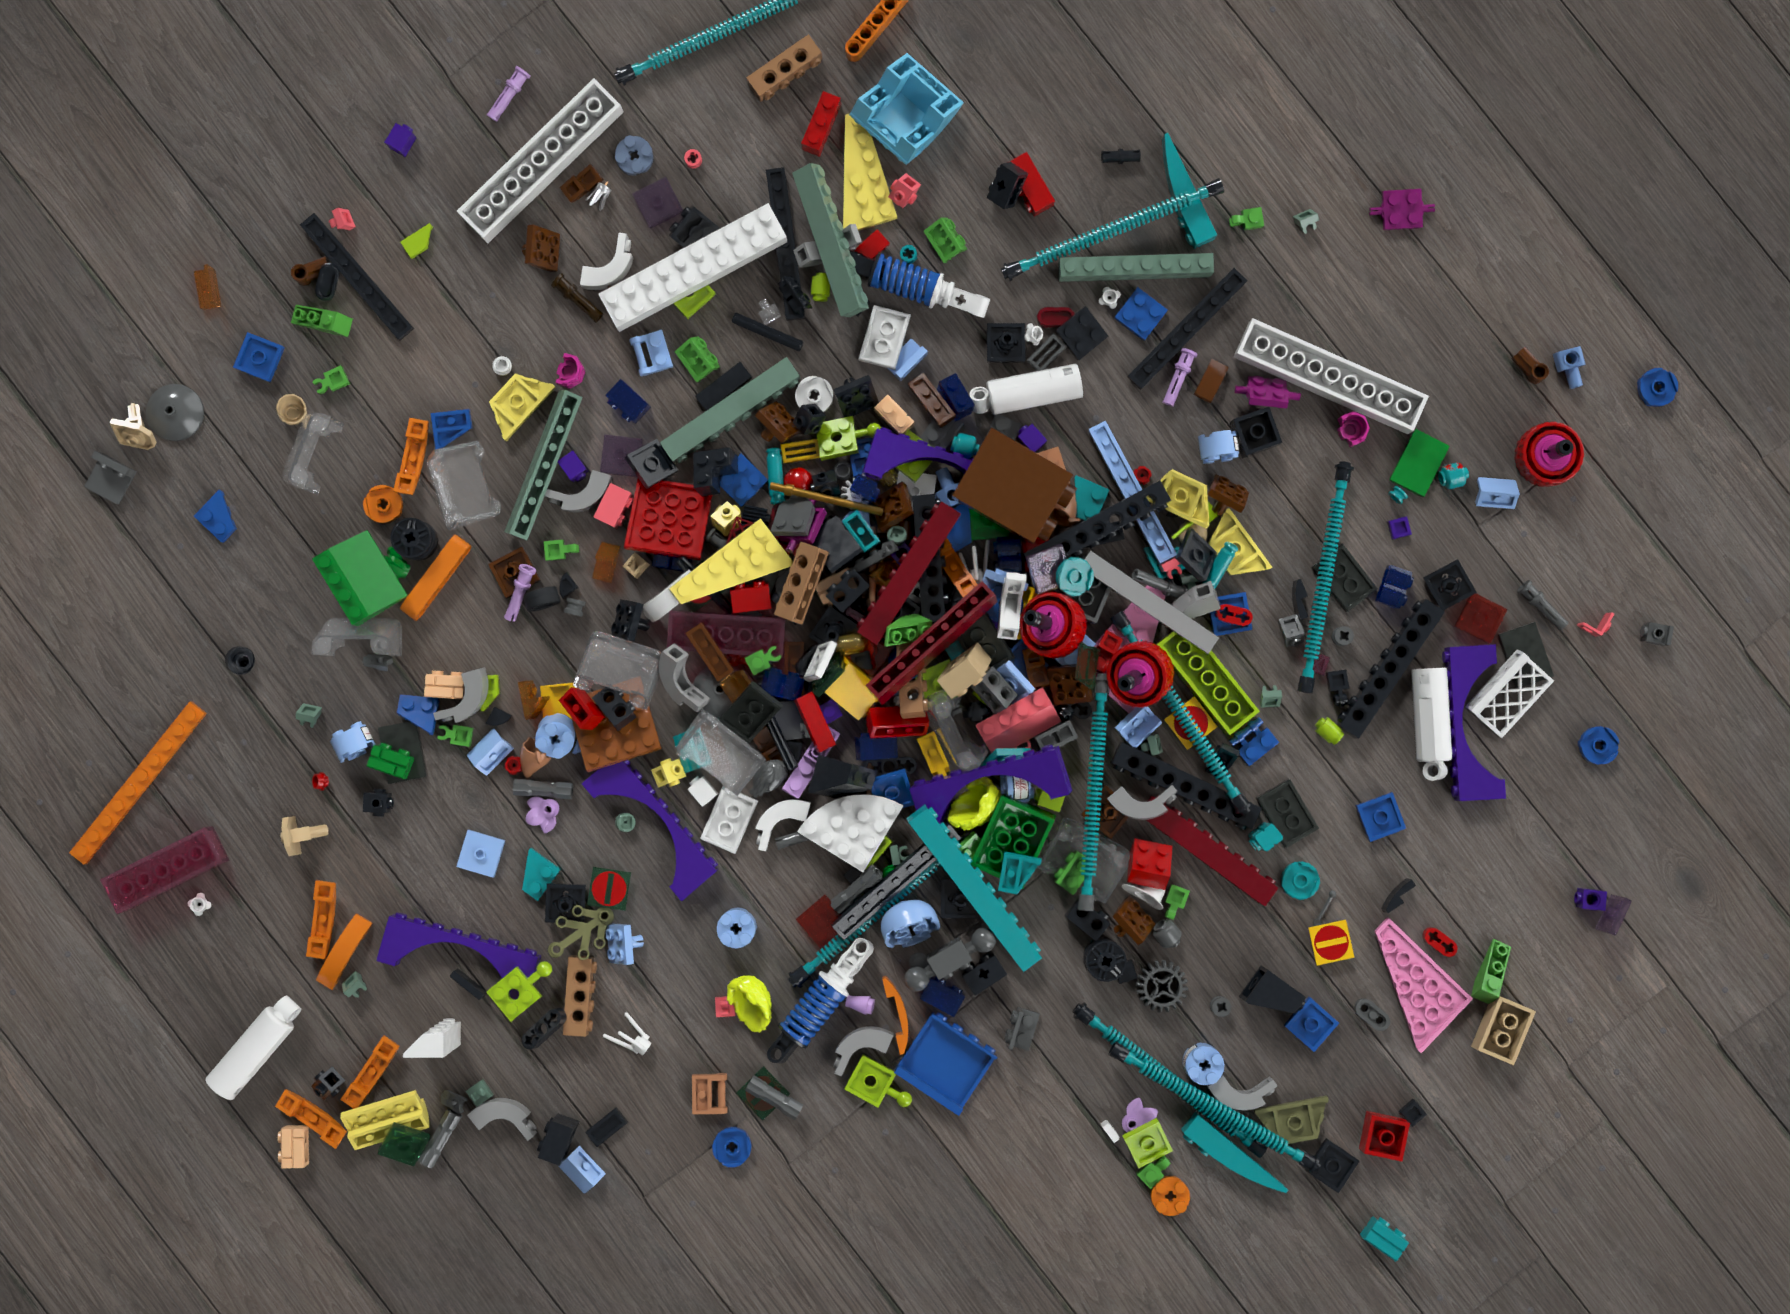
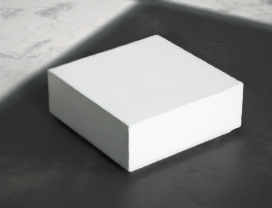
[1101,1120,1120,1143]

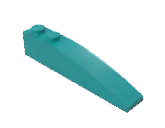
[1162,133,1217,249]
[1181,1111,1288,1193]

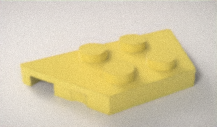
[489,374,556,441]
[1147,469,1210,528]
[1208,508,1272,576]

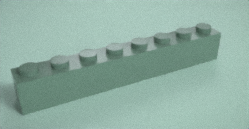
[792,163,869,317]
[1058,253,1214,282]
[660,357,800,464]
[504,390,583,540]

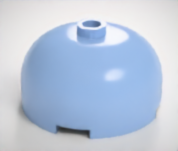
[881,900,940,948]

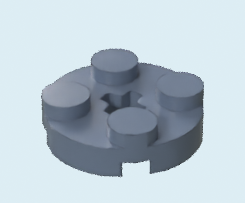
[615,135,654,176]

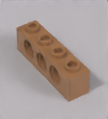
[746,34,822,102]
[774,542,829,624]
[896,642,929,719]
[563,955,597,1037]

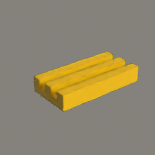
[780,439,820,464]

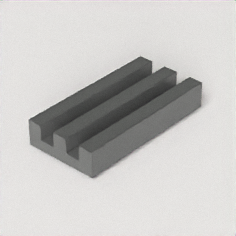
[1027,333,1067,371]

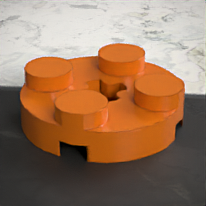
[363,485,403,524]
[1150,1175,1190,1216]

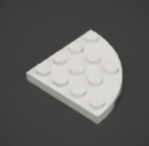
[797,794,903,872]

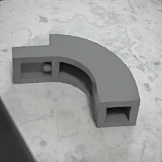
[793,224,862,268]
[545,470,613,512]
[659,643,710,712]
[433,667,489,723]
[1107,785,1178,820]
[833,1026,894,1077]
[1206,1074,1277,1110]
[467,1098,537,1141]

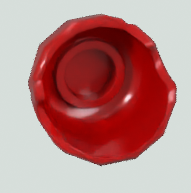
[784,467,814,491]

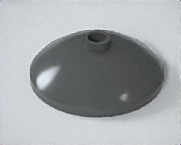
[146,384,204,441]
[693,665,749,720]

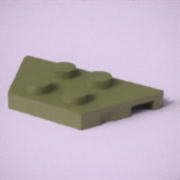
[1254,1096,1329,1144]

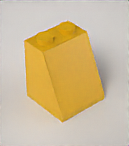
[818,654,878,721]

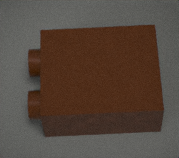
[952,427,1077,544]

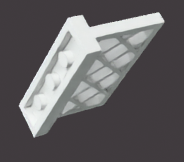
[1465,650,1554,738]

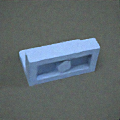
[887,339,928,381]
[1475,477,1520,509]
[467,728,514,776]
[559,1146,606,1194]

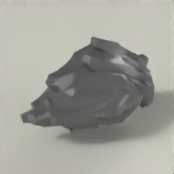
[749,759,788,798]

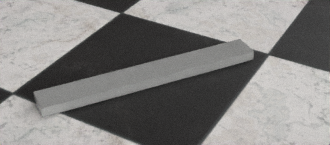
[1084,551,1219,654]

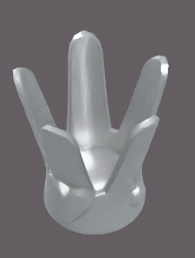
[585,182,611,211]

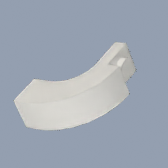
[580,233,633,290]
[642,570,691,622]
[997,572,1026,640]
[756,799,811,851]

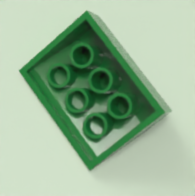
[312,530,408,626]
[971,795,1056,889]

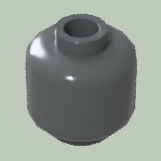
[1153,919,1182,948]

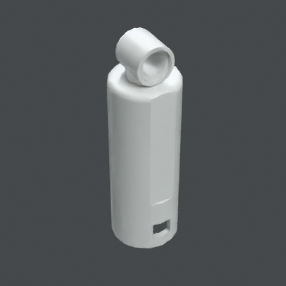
[970,364,1083,415]
[1411,668,1452,781]
[206,995,301,1100]

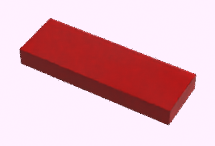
[794,692,836,753]

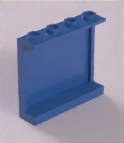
[894,1012,998,1116]

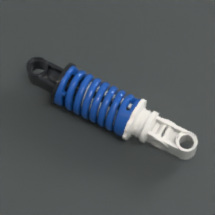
[849,250,990,318]
[767,938,874,1064]

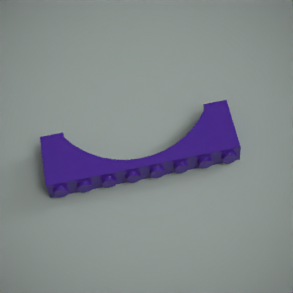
[861,427,974,481]
[1442,644,1506,801]
[909,745,1072,824]
[582,760,718,901]
[376,912,541,999]

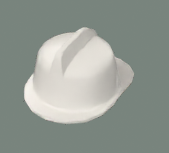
[1122,884,1165,910]

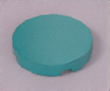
[1056,557,1094,596]
[1281,861,1320,900]

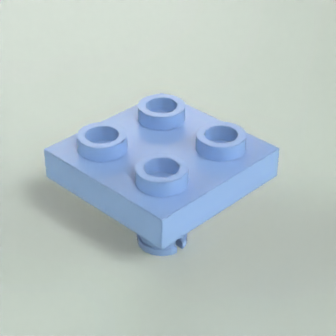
[605,924,644,965]

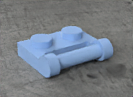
[629,330,673,376]

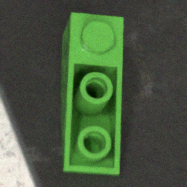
[291,305,353,337]
[884,614,932,647]
[1471,939,1511,1004]

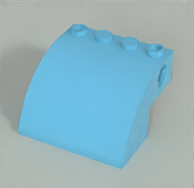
[849,53,964,165]

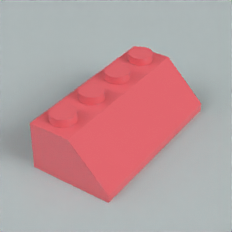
[975,687,1062,753]

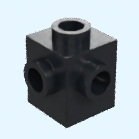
[793,404,826,435]
[810,469,841,497]
[363,789,394,817]
[311,1066,345,1100]

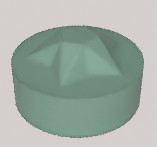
[887,526,907,546]
[615,813,636,832]

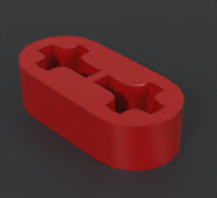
[1215,604,1253,626]
[1422,927,1458,957]

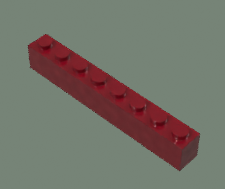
[856,501,961,646]
[865,581,998,705]
[1146,795,1278,906]

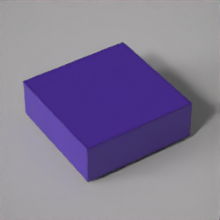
[1387,516,1412,540]

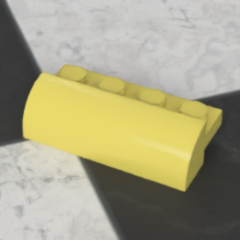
[340,1090,429,1150]

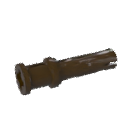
[551,273,604,323]

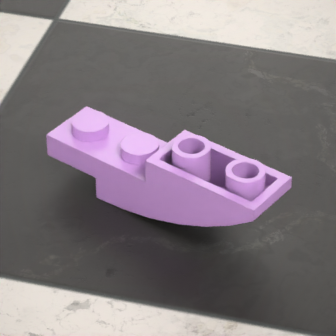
[782,726,840,800]

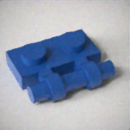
[1229,717,1279,766]

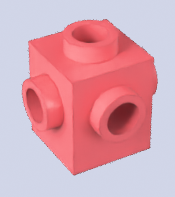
[888,173,921,208]

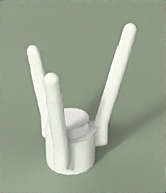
[959,540,990,584]
[603,1012,651,1056]

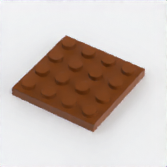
[571,677,662,772]

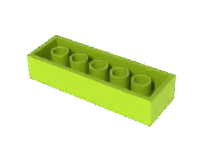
[1156,631,1260,735]

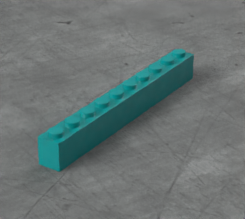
[906,805,1042,972]

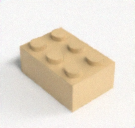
[937,642,992,699]
[1471,996,1536,1065]

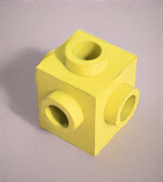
[711,502,741,536]
[651,758,686,788]

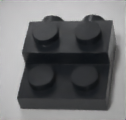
[669,205,721,248]

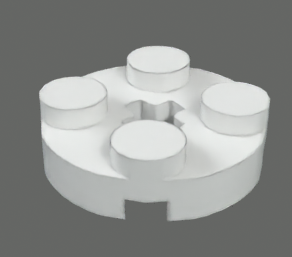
[795,376,833,412]

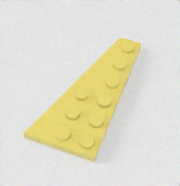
[843,114,897,231]
[669,519,793,604]

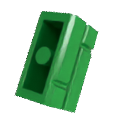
[366,742,414,779]

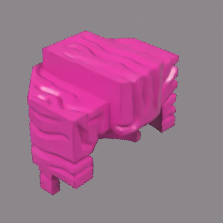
[555,353,585,389]
[1337,412,1370,447]

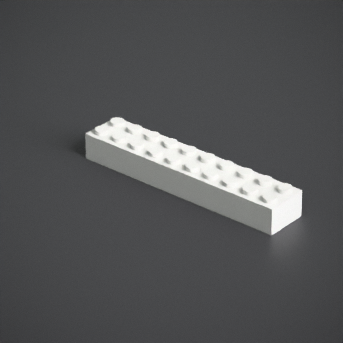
[457,78,623,243]
[599,203,787,332]
[1234,318,1429,434]

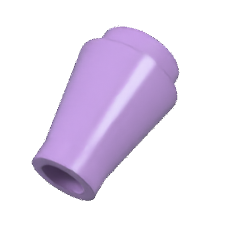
[845,995,875,1015]

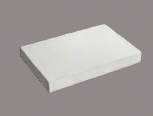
[858,305,911,370]
[700,786,758,854]

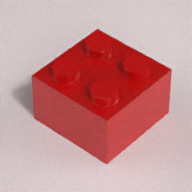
[1127,838,1172,890]
[1359,1111,1410,1162]

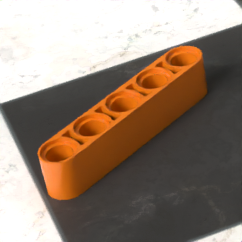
[845,0,909,62]
[400,534,472,621]

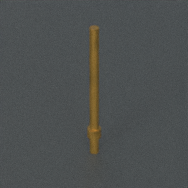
[770,482,883,516]

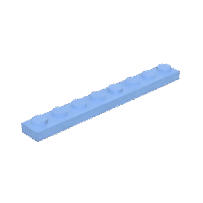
[1088,421,1177,565]

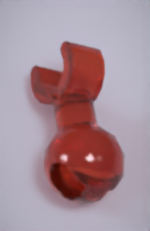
[726,652,750,669]

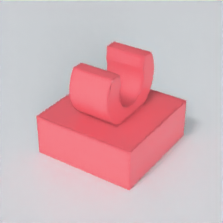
[329,208,356,230]
[1158,557,1182,579]
[715,996,736,1017]

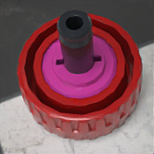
[1514,421,1584,487]
[1019,592,1087,658]
[1106,641,1174,708]

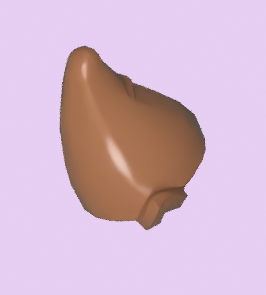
[1049,494,1080,527]
[520,737,551,779]

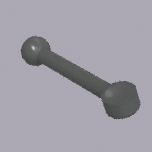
[1313,890,1336,926]

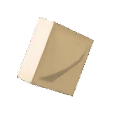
[623,552,650,579]

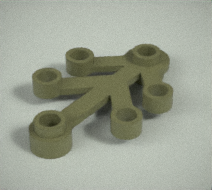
[547,905,614,961]

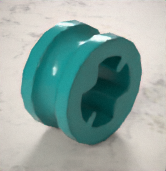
[900,245,917,263]
[1388,486,1408,505]

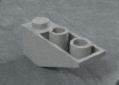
[1165,581,1221,627]

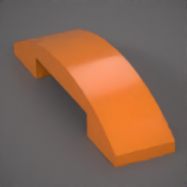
[393,418,429,495]
[935,537,978,598]
[306,880,336,959]
[316,914,373,990]
[882,976,908,1055]
[340,1035,400,1109]
[275,1089,347,1149]

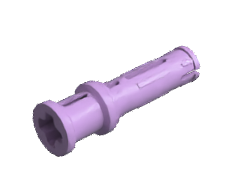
[487,66,531,122]
[1162,348,1198,407]
[504,564,536,622]

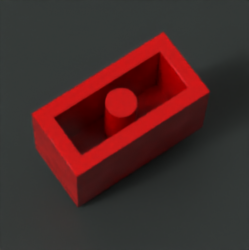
[730,580,771,613]
[558,687,605,730]

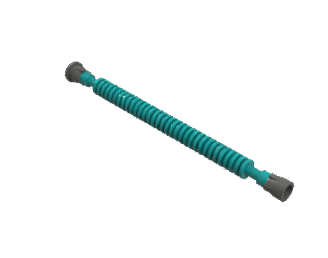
[1078,673,1110,911]

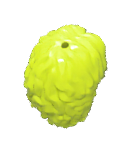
[947,777,1001,831]
[727,975,772,1033]

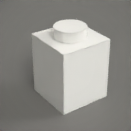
[688,776,719,807]

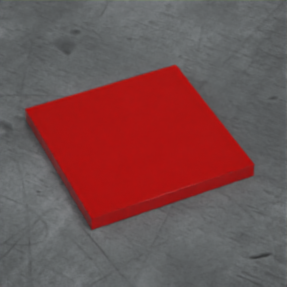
[624,478,713,561]

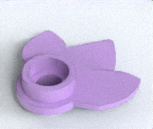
[526,796,559,833]
[1122,1098,1158,1133]

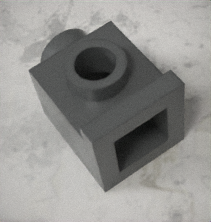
[1640,622,1674,646]

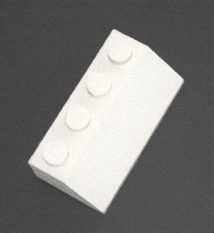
[403,1018,461,1058]

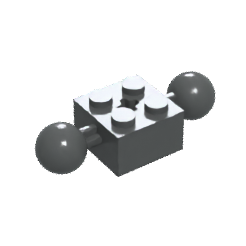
[904,928,996,992]

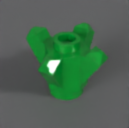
[384,546,411,579]

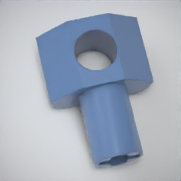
[1553,346,1586,389]
[935,467,961,507]

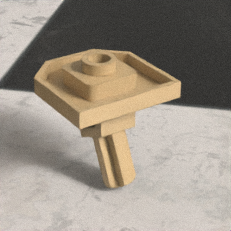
[110,403,157,450]
[280,816,328,856]

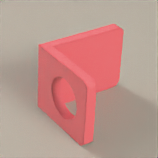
[1577,612,1614,637]

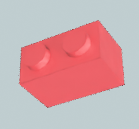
[594,483,633,529]

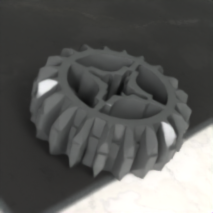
[1136,960,1188,1013]

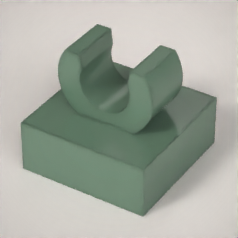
[1293,209,1319,234]
[1177,570,1198,590]
[1259,685,1282,708]
[296,703,322,728]
[1140,734,1163,755]
[890,844,908,866]
[342,971,367,998]
[466,1079,494,1107]

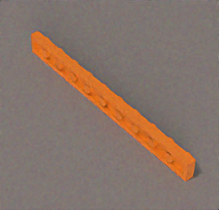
[69,701,207,865]

